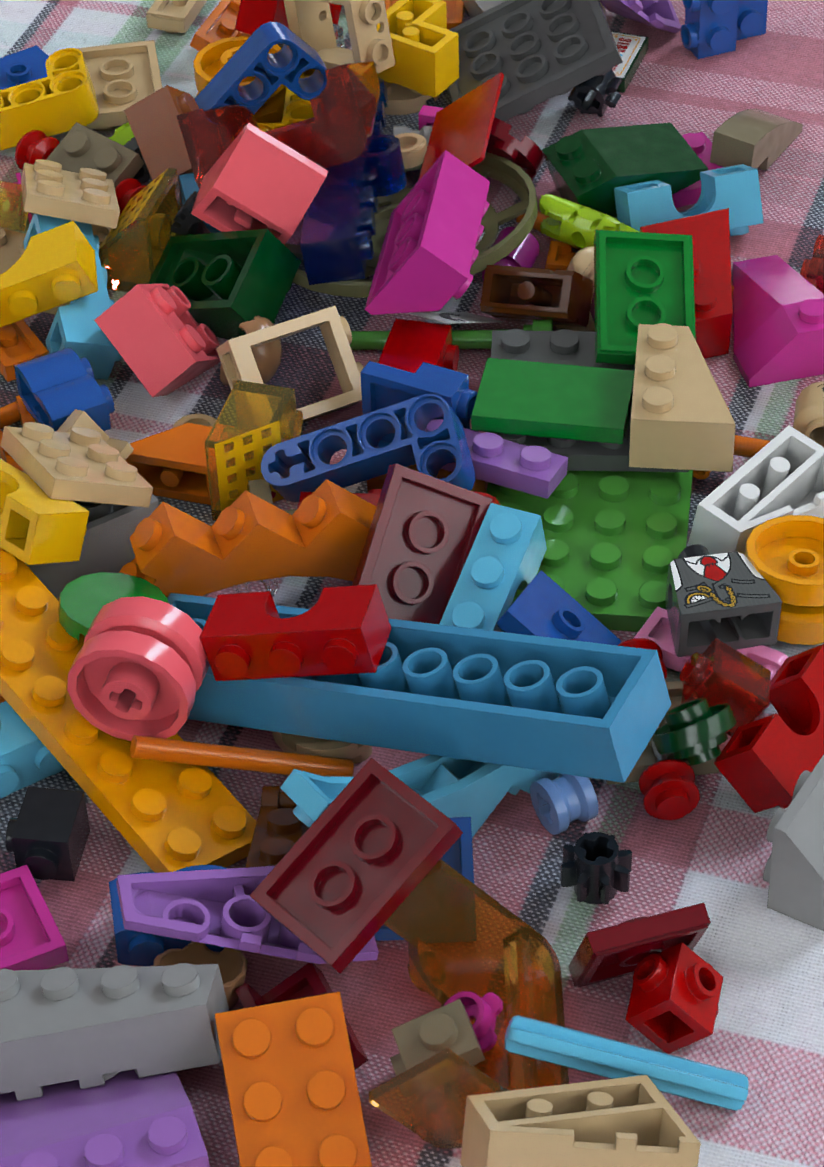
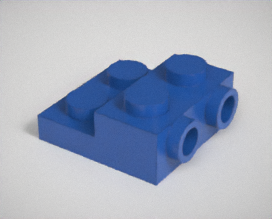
[681,0,768,59]
[360,361,478,448]

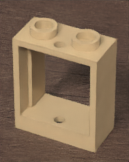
[284,0,395,80]
[216,305,364,441]

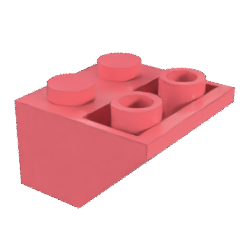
[191,123,328,244]
[94,283,220,397]

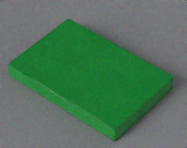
[594,230,696,365]
[471,358,635,444]

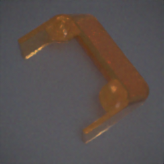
[369,860,569,1149]

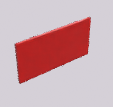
[418,72,504,181]

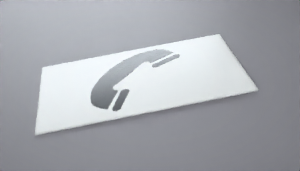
[408,312,504,324]

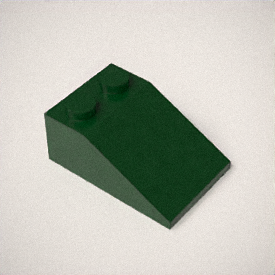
[542,123,708,218]
[148,229,301,340]

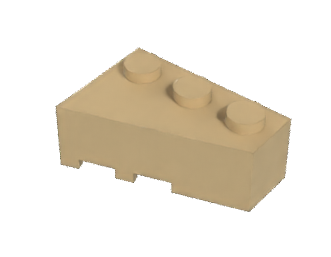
[629,323,736,472]
[460,1075,701,1167]

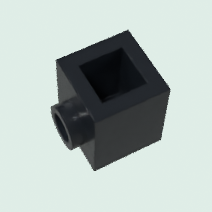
[6,787,90,881]

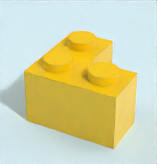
[374,0,459,98]

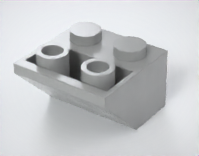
[763,754,824,931]

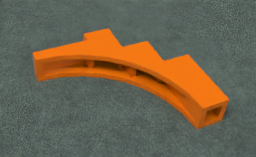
[119,479,377,597]

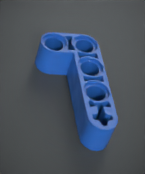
[194,22,332,158]
[261,394,475,502]

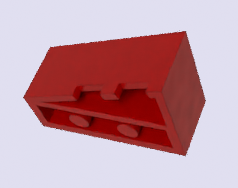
[640,208,733,359]

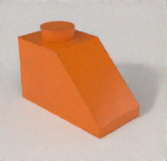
[125,423,236,507]

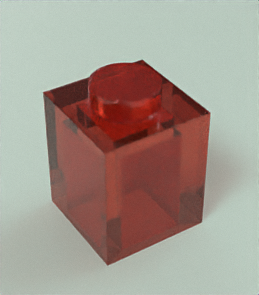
[680,638,771,737]

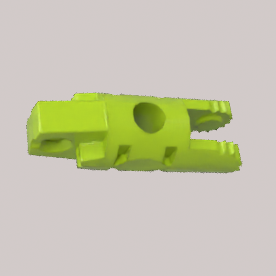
[539,194,639,249]

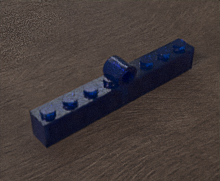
[300,72,407,285]

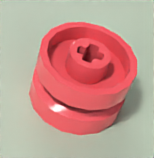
[67,596,209,741]

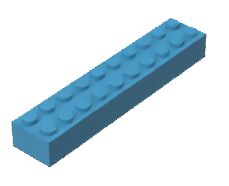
[167,593,671,783]

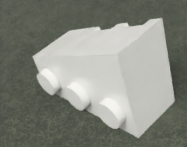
[687,425,824,555]

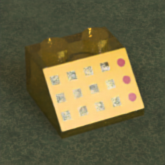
[99,168,181,292]
[205,380,303,521]

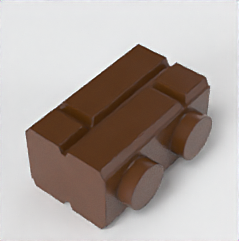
[480,265,594,327]

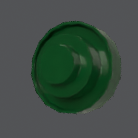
[652,697,737,766]

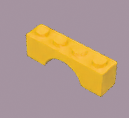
[0,220,98,328]
[0,459,90,565]

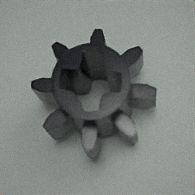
[568,70,622,117]
[560,832,632,905]

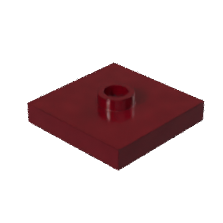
[568,902,711,987]

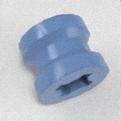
[530,774,599,835]

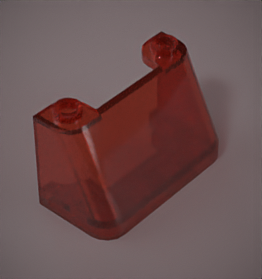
[177,61,380,189]

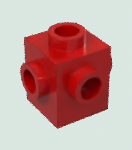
[625,942,723,1054]

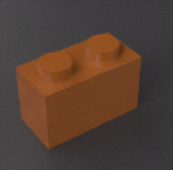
[124,85,216,195]

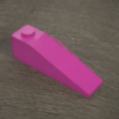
[732,255,824,388]

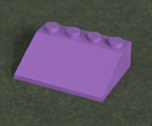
[0,1069,210,1167]

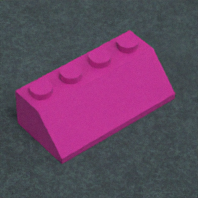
[365,150,490,315]

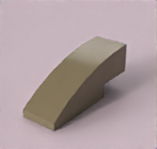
[710,109,803,171]

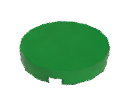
[58,572,168,640]

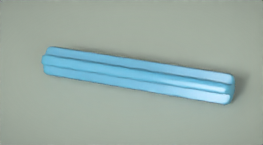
[504,1015,749,1111]

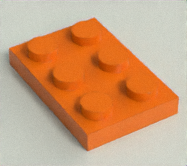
[215,991,372,1167]

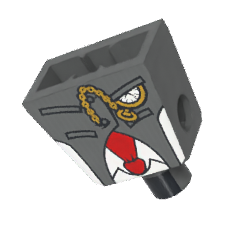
[665,544,782,657]

